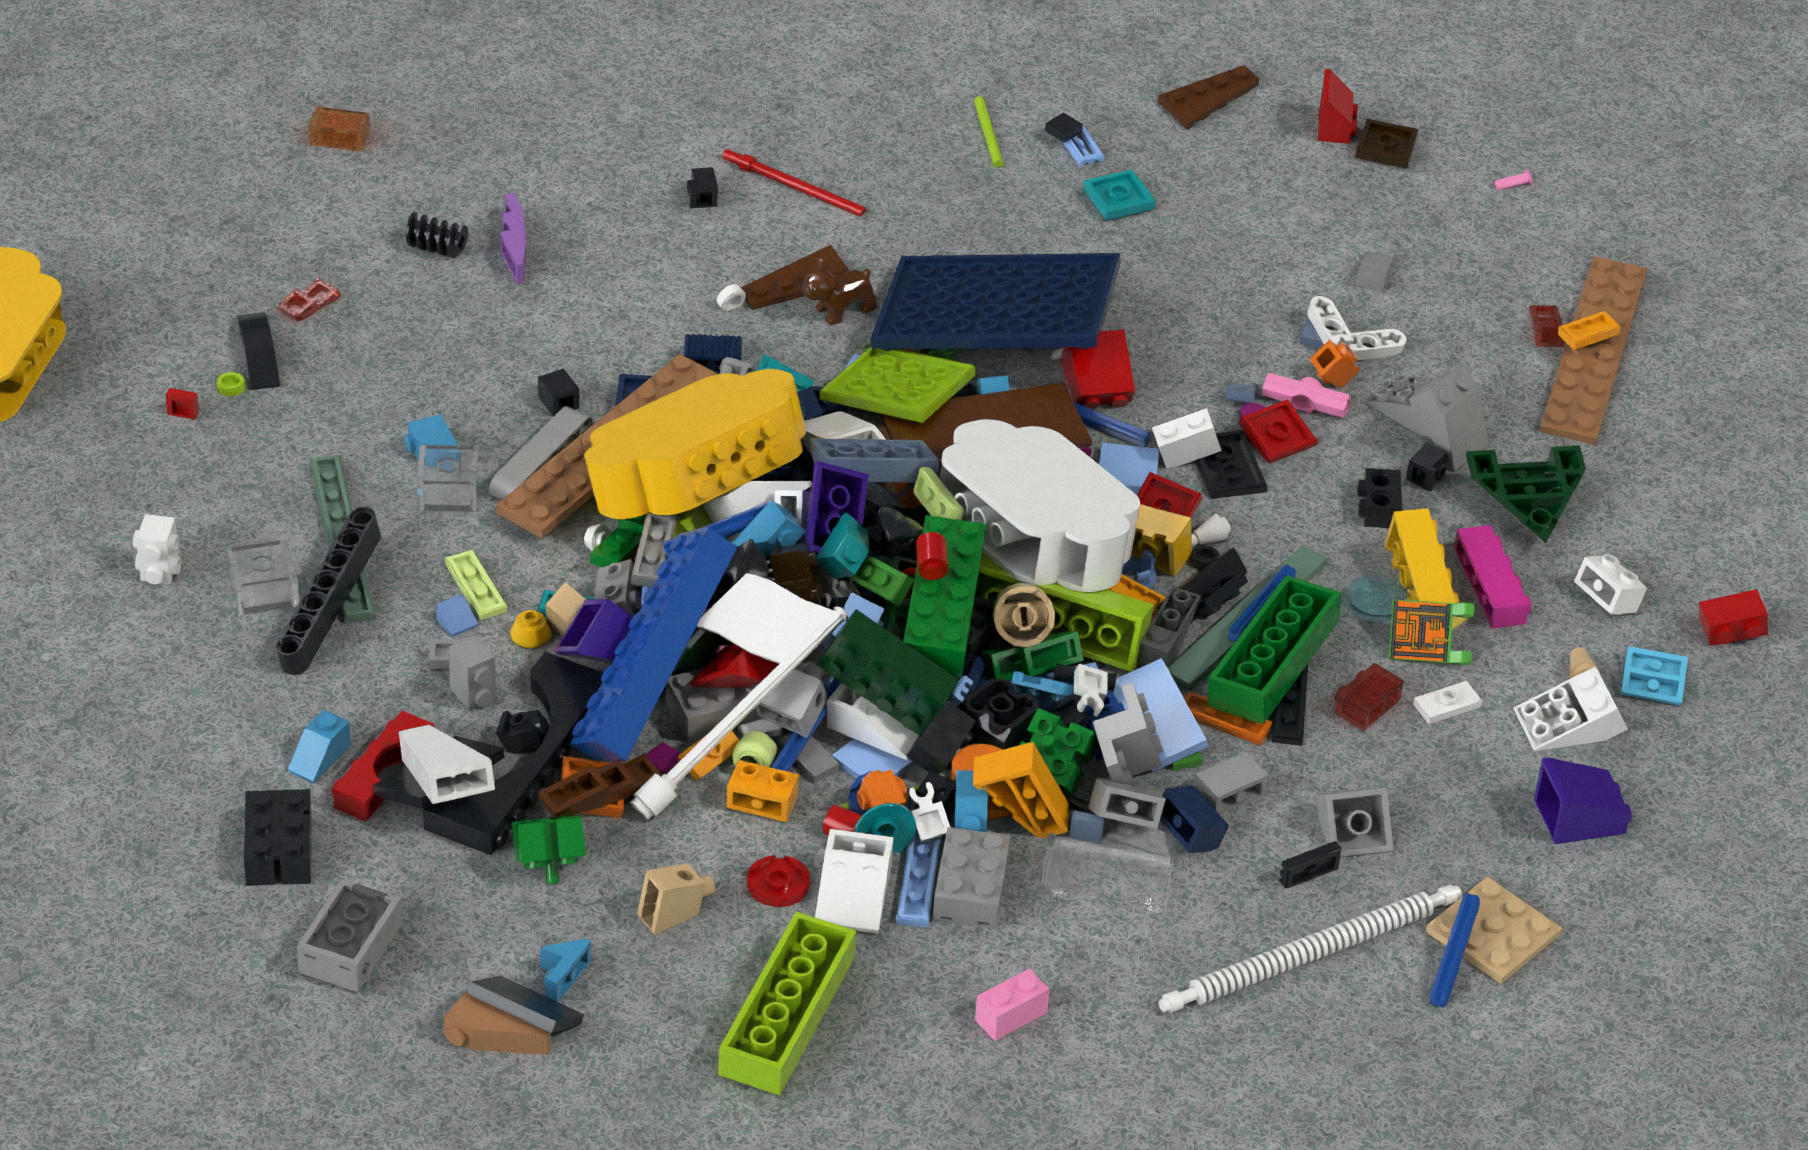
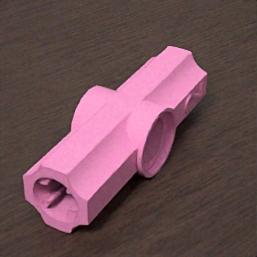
[1262,373,1351,418]

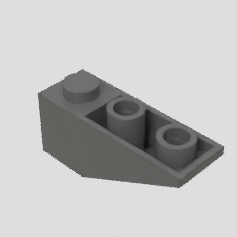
[1137,587,1201,668]

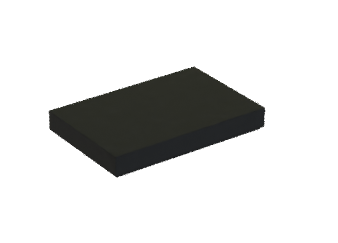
[1195,430,1268,499]
[467,976,584,1033]

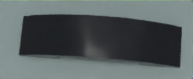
[236,312,280,390]

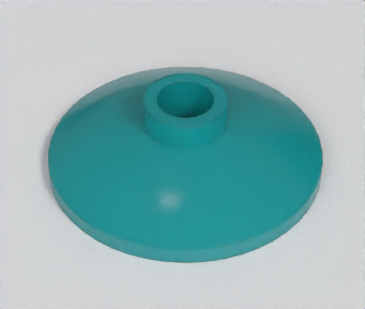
[854,803,916,853]

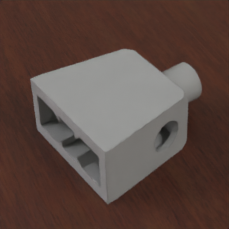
[755,661,827,738]

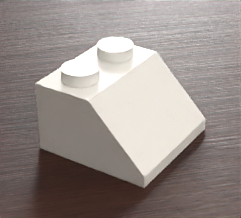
[1152,408,1222,468]

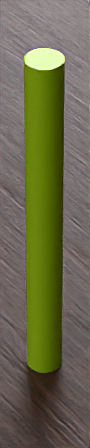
[974,96,1004,167]

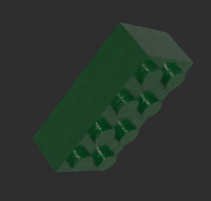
[816,609,959,735]

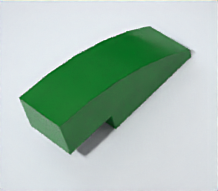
[981,630,1084,681]

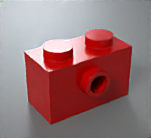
[1699,589,1768,645]

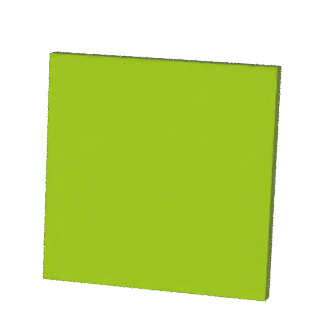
[820,347,975,423]

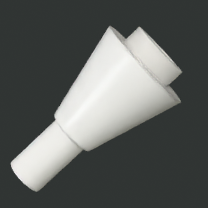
[1192,513,1231,547]

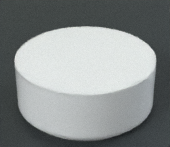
[717,284,746,311]

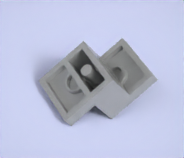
[1093,683,1164,786]

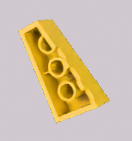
[1131,504,1192,577]
[1385,508,1459,619]

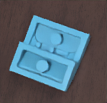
[1620,646,1688,706]

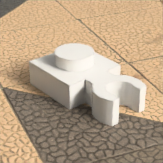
[1074,664,1108,717]
[910,782,950,843]

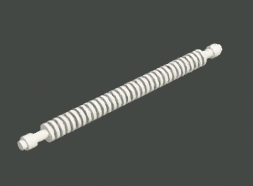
[1159,884,1462,1013]

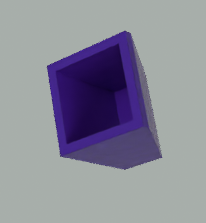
[554,599,633,663]
[1534,757,1632,844]

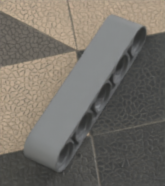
[489,406,594,500]

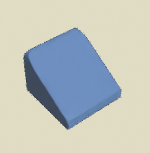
[436,594,478,637]

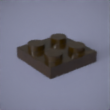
[1355,119,1419,168]

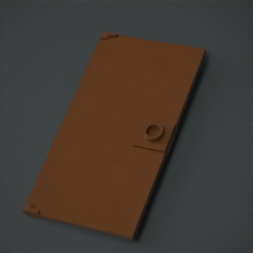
[880,382,1092,468]

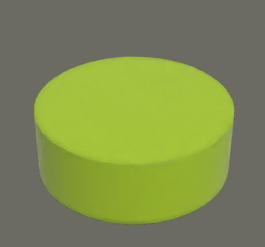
[216,372,246,396]

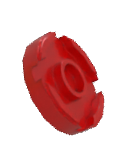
[746,855,811,907]

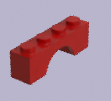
[332,710,434,822]

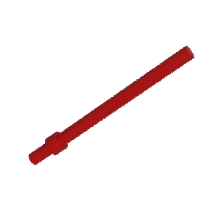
[722,149,866,217]

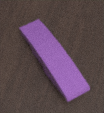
[500,193,526,285]

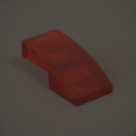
[277,277,341,321]

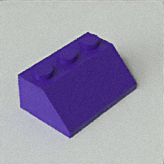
[804,461,869,555]

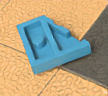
[1012,671,1074,702]

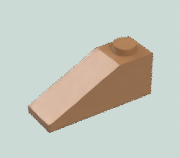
[444,991,551,1055]

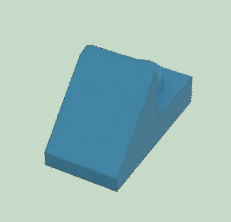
[540,938,591,1002]

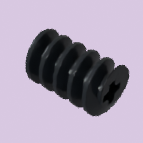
[406,212,469,259]

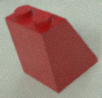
[1060,329,1135,409]

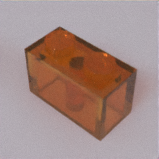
[309,106,370,152]

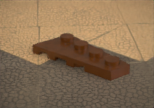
[1157,65,1259,130]
[741,245,849,310]

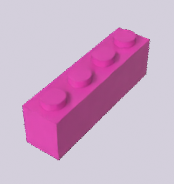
[1454,525,1531,629]

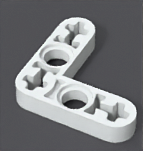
[1307,296,1407,361]

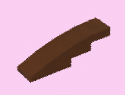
[538,753,662,818]

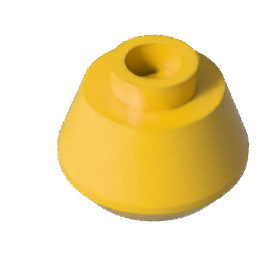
[510,610,552,649]

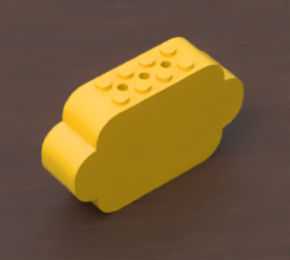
[0,247,66,422]
[584,369,806,519]

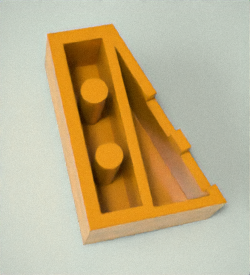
[973,742,1069,838]

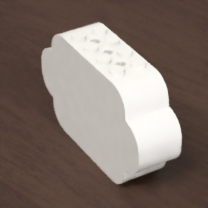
[939,419,1140,592]

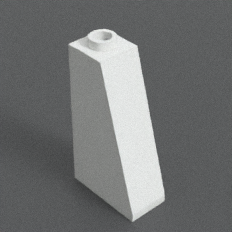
[399,725,495,804]

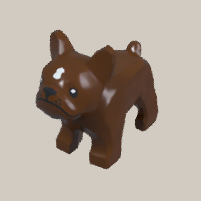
[801,258,876,326]

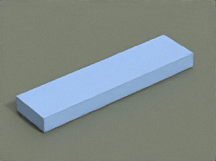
[896,828,942,928]

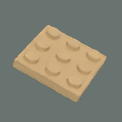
[1426,876,1563,984]

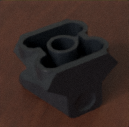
[959,678,1039,750]

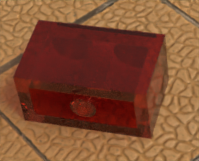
[1335,663,1404,731]

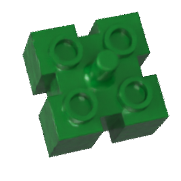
[1020,708,1099,796]
[511,814,586,884]

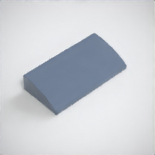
[809,438,940,483]

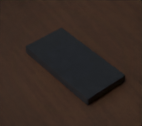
[373,736,505,808]

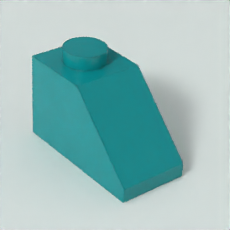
[817,513,869,579]

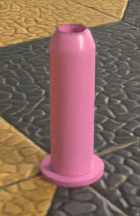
[1493,170,1532,190]

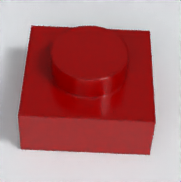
[165,388,199,420]

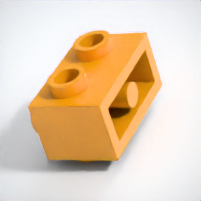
[726,760,799,822]

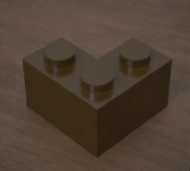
[770,543,823,605]

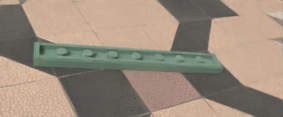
[310,455,375,623]
[1167,545,1327,691]

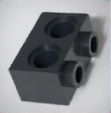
[1357,468,1403,528]

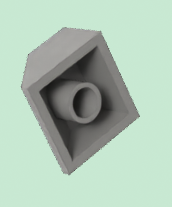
[1316,787,1394,857]

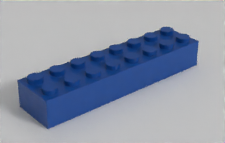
[570,527,737,763]

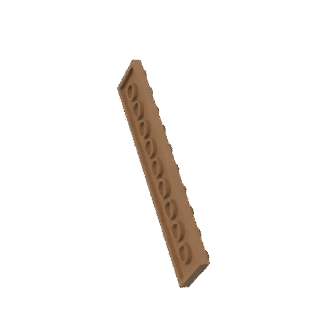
[1539,256,1647,445]
[496,354,718,539]

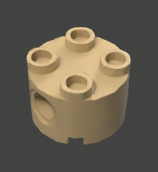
[992,583,1055,647]

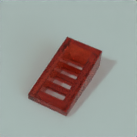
[1529,305,1564,347]

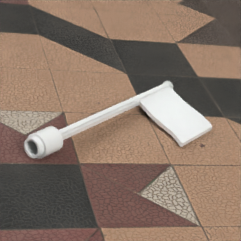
[630,573,848,820]

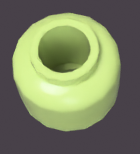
[732,731,777,767]

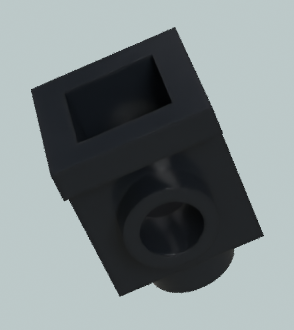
[687,167,718,209]
[1406,442,1448,491]
[496,710,549,754]

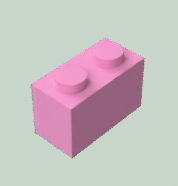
[975,968,1050,1041]

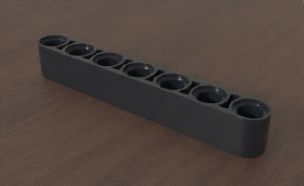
[275,507,381,675]

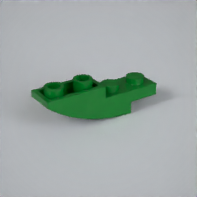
[590,514,647,567]

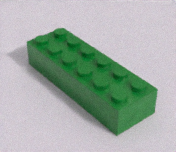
[903,515,986,678]
[1207,575,1341,724]

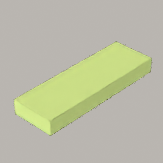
[913,467,964,520]
[445,550,507,620]

